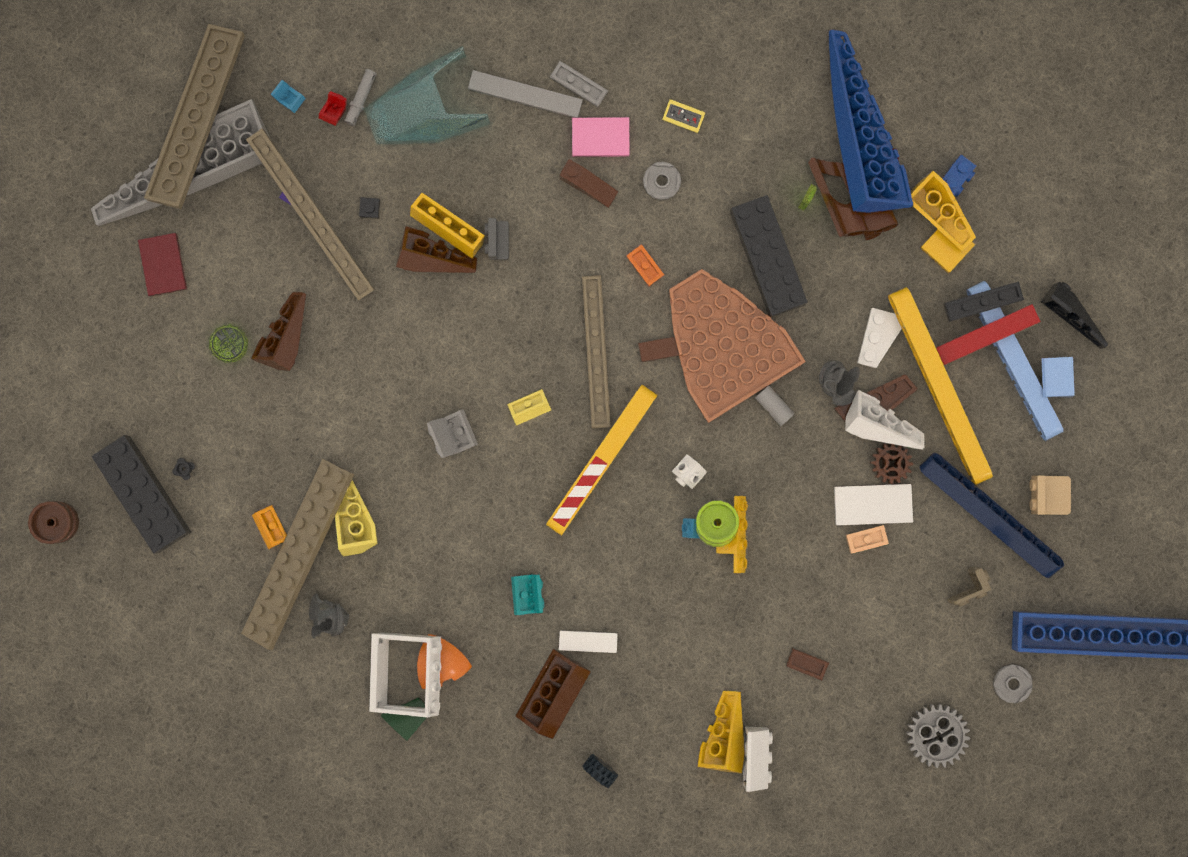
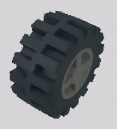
[582,754,618,788]

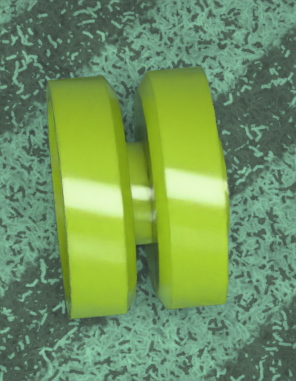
[696,501,739,547]

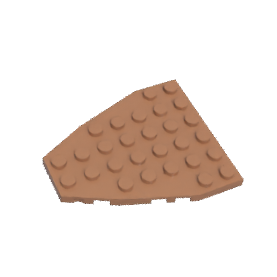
[669,269,806,423]

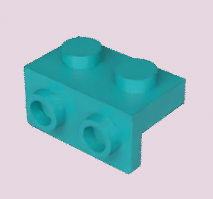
[511,574,544,615]

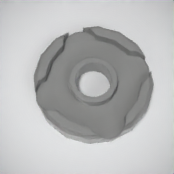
[643,162,681,200]
[993,664,1033,703]

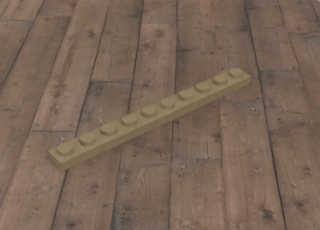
[246,128,375,301]

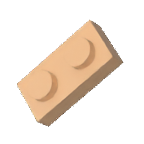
[846,525,889,554]

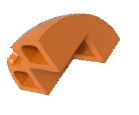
[417,634,472,689]

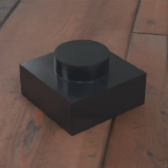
[359,197,380,219]

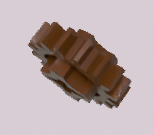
[870,443,913,484]

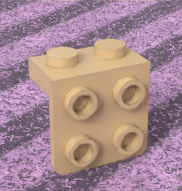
[1030,476,1071,515]

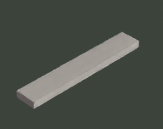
[468,70,583,118]

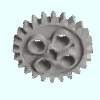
[906,704,970,768]

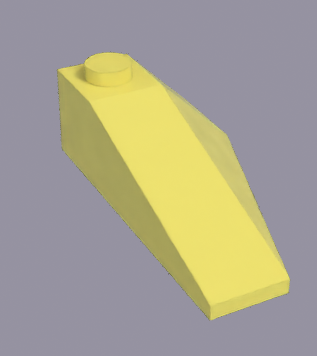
[335,480,378,556]

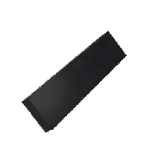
[944,281,1024,322]

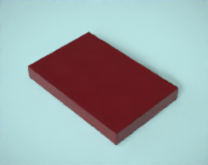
[138,233,187,296]

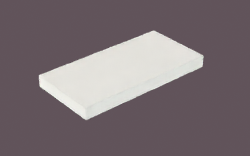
[834,484,913,525]

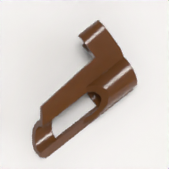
[808,157,898,240]

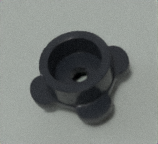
[172,458,195,480]

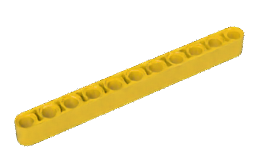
[888,287,993,485]

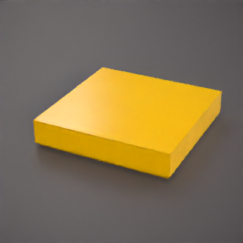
[921,229,975,273]

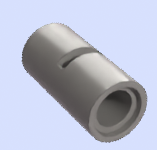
[755,386,795,426]

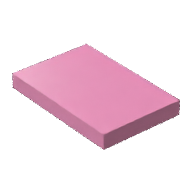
[572,117,629,157]

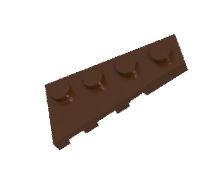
[833,374,918,438]

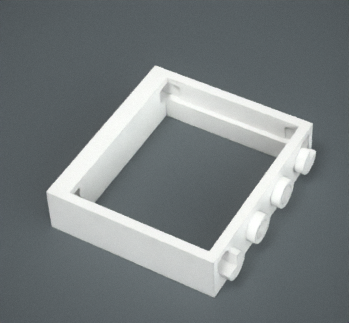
[369,633,442,717]

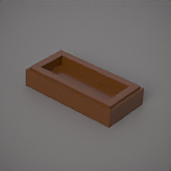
[638,337,679,362]
[786,648,829,680]

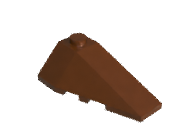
[396,226,477,273]
[251,292,306,371]

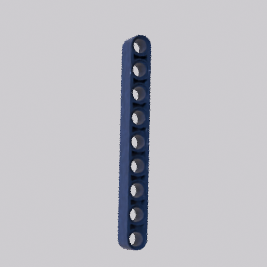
[920,453,1064,578]

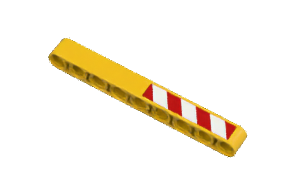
[546,384,657,536]

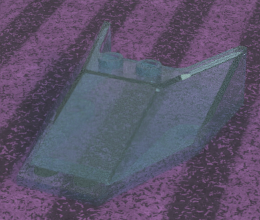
[364,46,490,145]

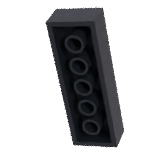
[730,195,808,317]
[91,435,191,554]

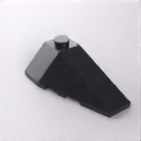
[1041,282,1108,349]

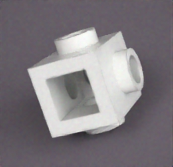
[672,454,707,489]

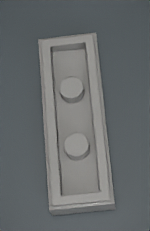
[550,61,608,107]

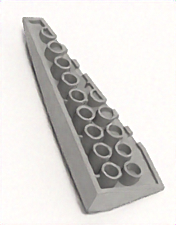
[91,99,272,226]

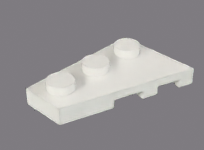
[857,308,902,368]

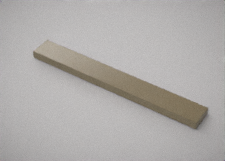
[582,275,611,429]

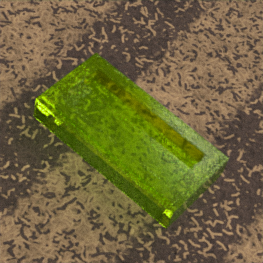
[798,184,817,211]

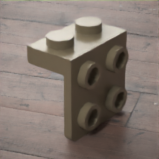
[947,566,992,607]

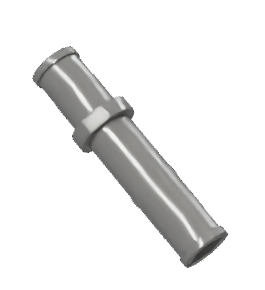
[344,69,377,126]

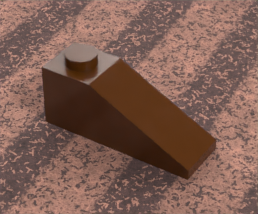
[559,159,618,208]

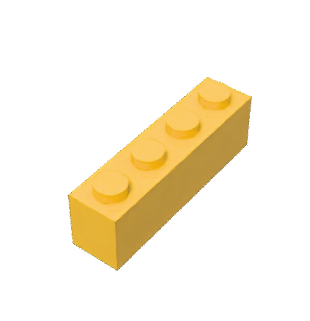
[410,193,485,258]

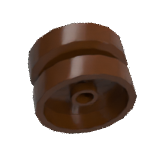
[28,501,79,544]

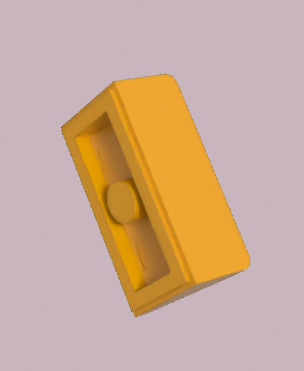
[252,505,287,549]

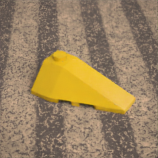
[910,171,976,251]
[698,691,745,773]

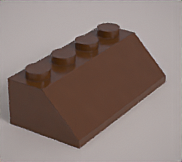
[516,649,591,739]

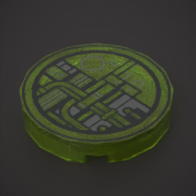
[209,325,248,363]

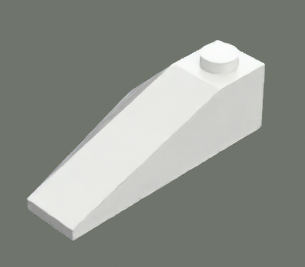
[845,390,924,449]

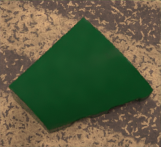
[381,697,427,741]

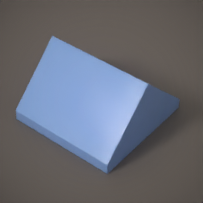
[1042,357,1075,397]

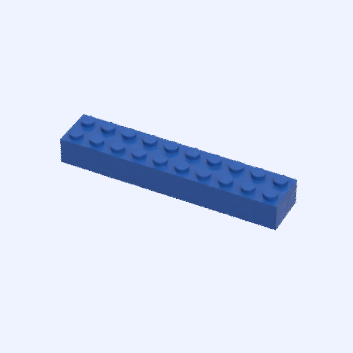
[1012,611,1188,659]

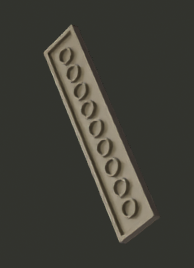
[144,24,245,209]
[241,459,354,650]

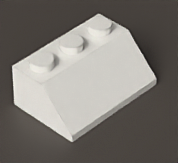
[743,727,773,792]

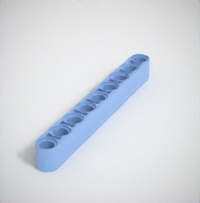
[966,281,1063,441]

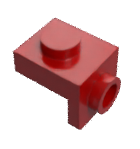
[318,91,347,126]

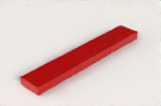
[936,304,1041,365]

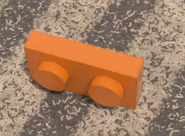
[626,244,664,287]

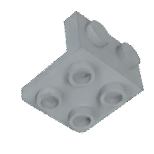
[427,409,478,458]

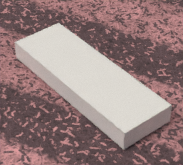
[559,630,617,653]

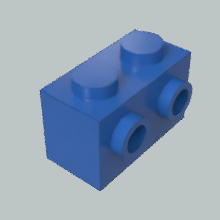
[942,155,976,197]

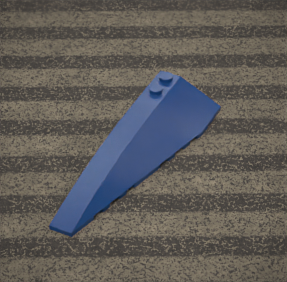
[829,30,914,213]

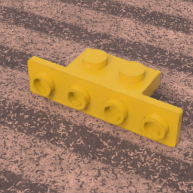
[716,496,748,573]

